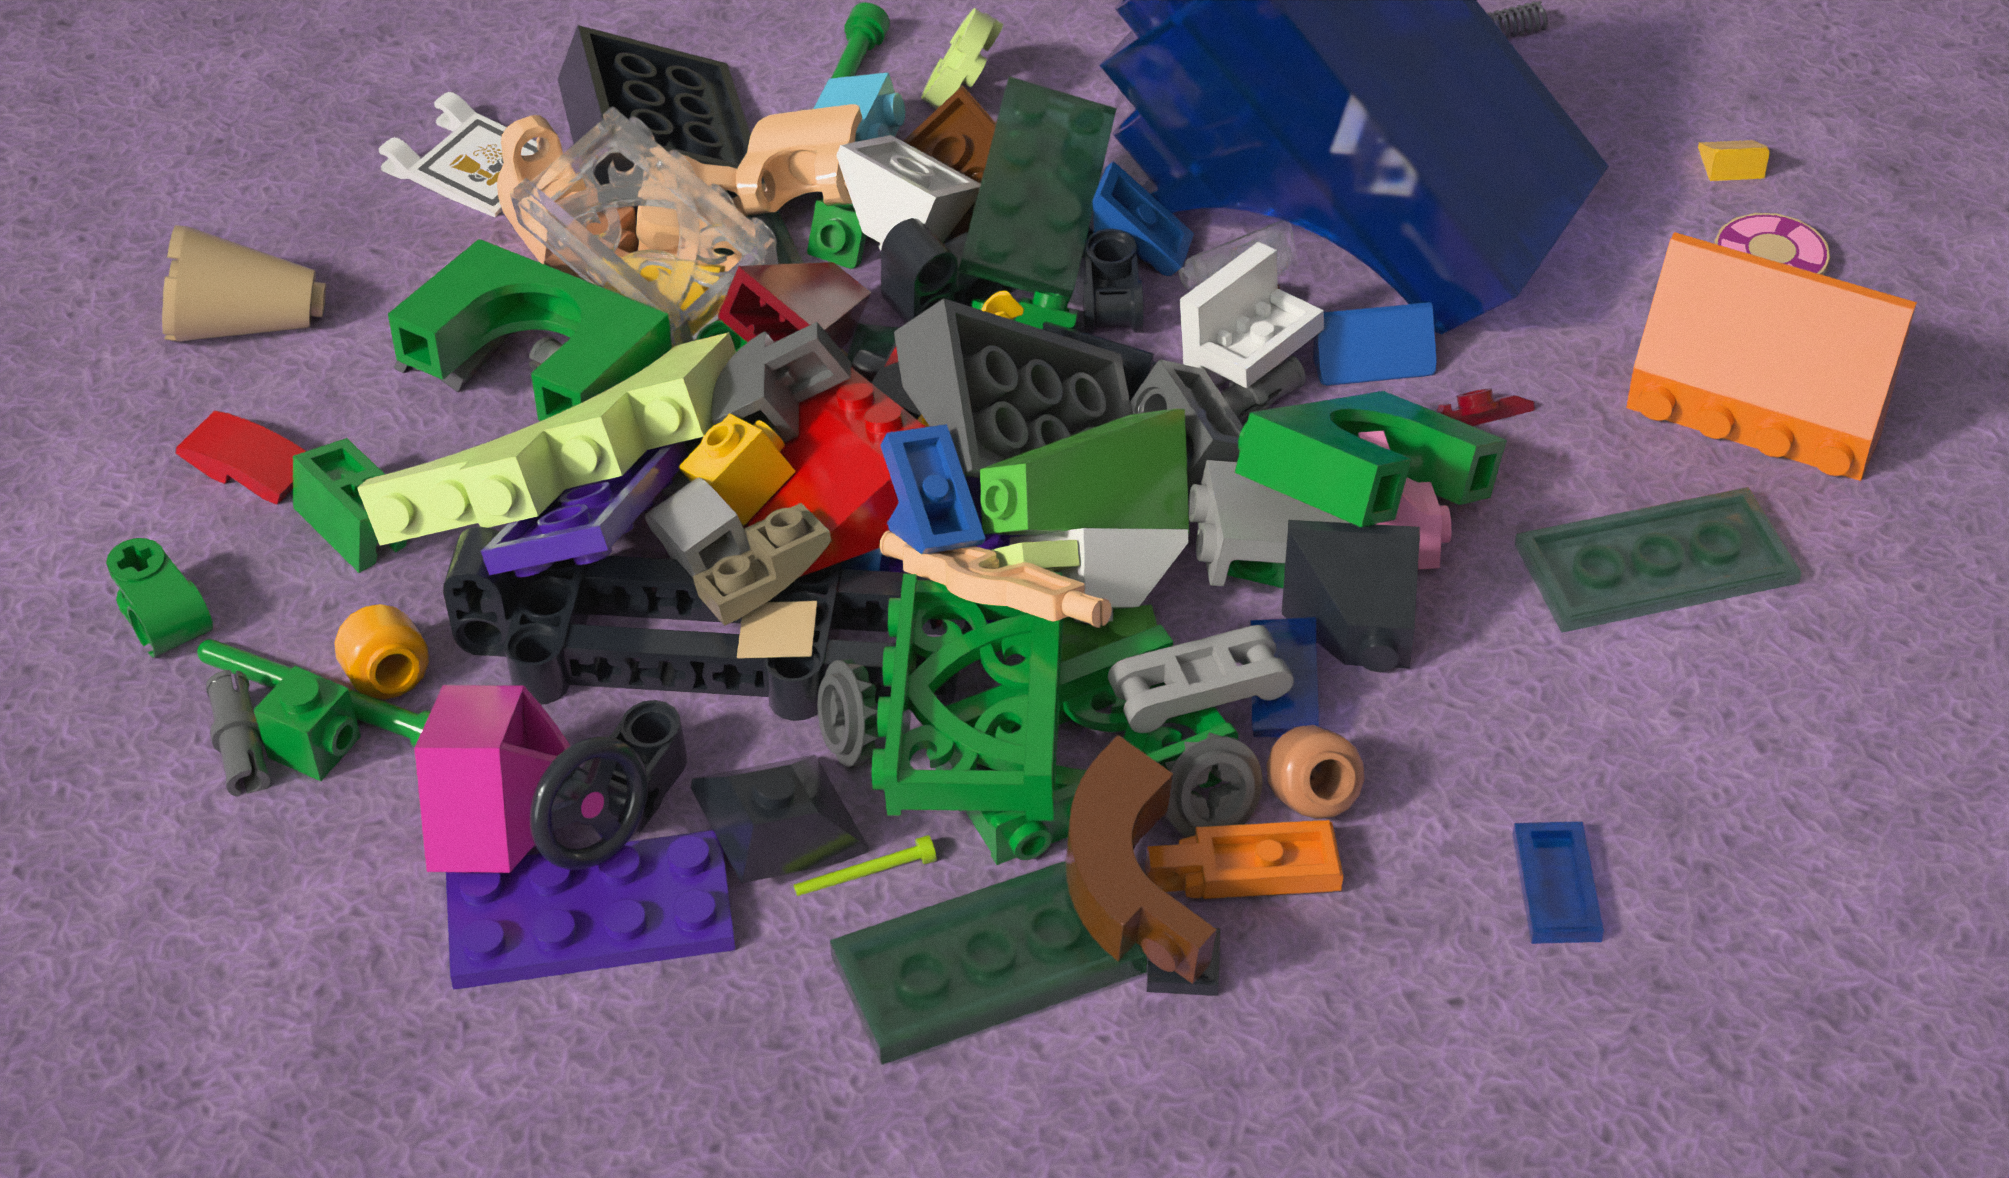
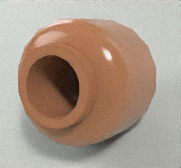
[1266,725,1365,819]

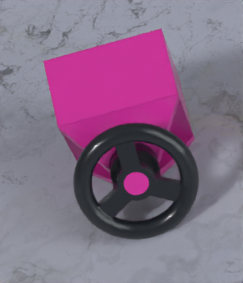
[414,685,648,873]

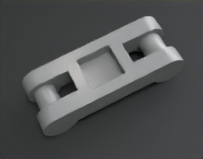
[1107,625,1294,733]

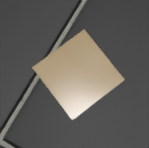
[737,601,817,658]

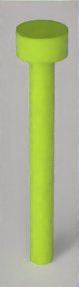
[793,835,937,896]

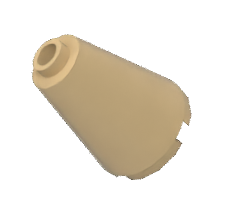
[162,225,326,342]

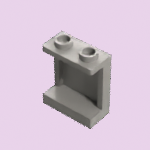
[1188,460,1350,586]

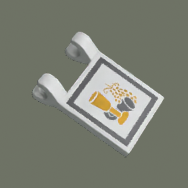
[379,92,538,217]

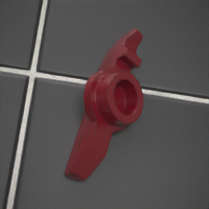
[1436,388,1535,426]

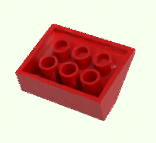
[742,367,926,577]

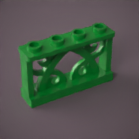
[872,572,1064,821]
[926,624,1238,865]

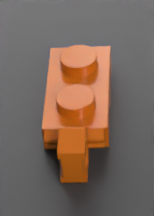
[1145,820,1343,899]

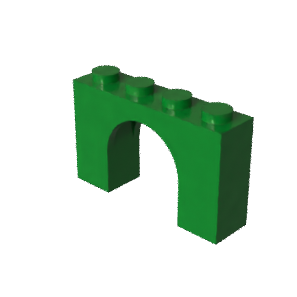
[388,239,672,421]
[1235,391,1507,527]

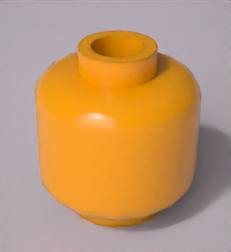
[335,604,429,700]

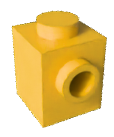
[679,414,795,525]

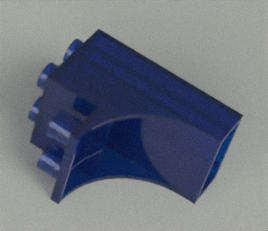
[1099,0,1609,335]

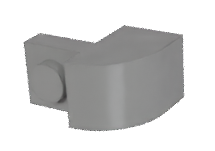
[645,477,750,578]

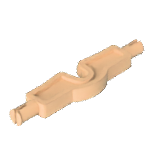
[880,531,1112,628]

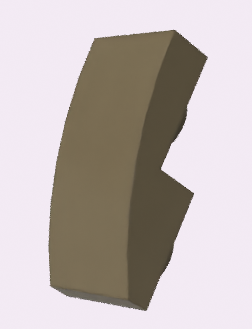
[693,503,832,626]

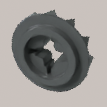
[817,659,879,767]
[1163,732,1263,837]

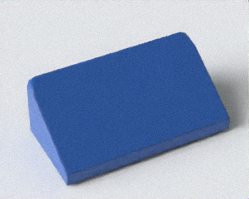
[1313,302,1437,386]

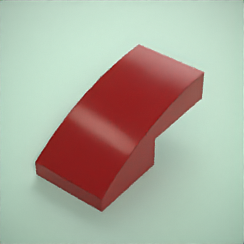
[175,410,306,505]

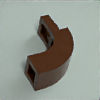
[1066,735,1217,984]

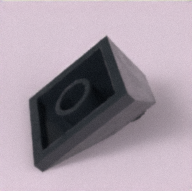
[1282,520,1420,672]
[690,755,869,884]

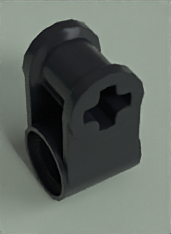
[1083,229,1144,334]
[583,700,687,833]

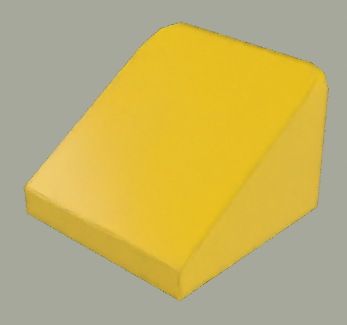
[1698,140,1770,181]

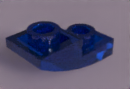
[1250,617,1320,737]

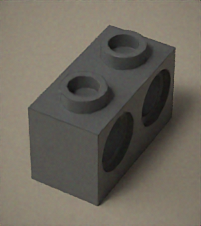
[1130,359,1243,498]

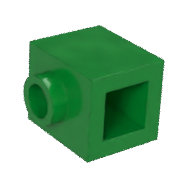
[254,666,361,781]

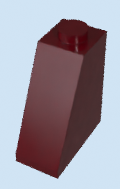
[717,262,871,349]

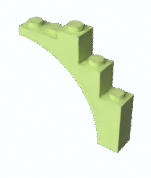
[357,332,736,546]

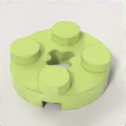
[921,8,1003,109]

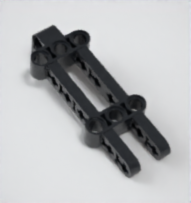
[443,527,966,721]

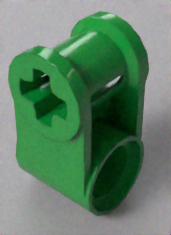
[106,538,213,658]

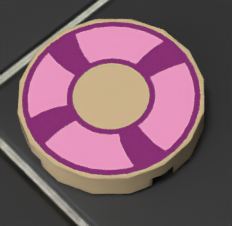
[1714,213,1830,276]

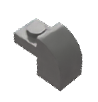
[712,322,851,443]

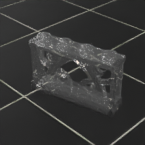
[509,107,778,348]

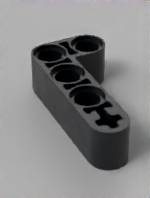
[881,194,1094,323]

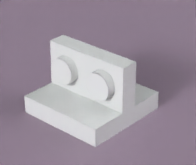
[1180,242,1324,388]

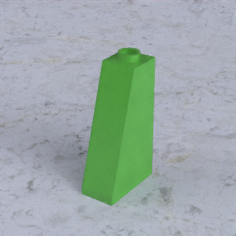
[980,408,1189,535]

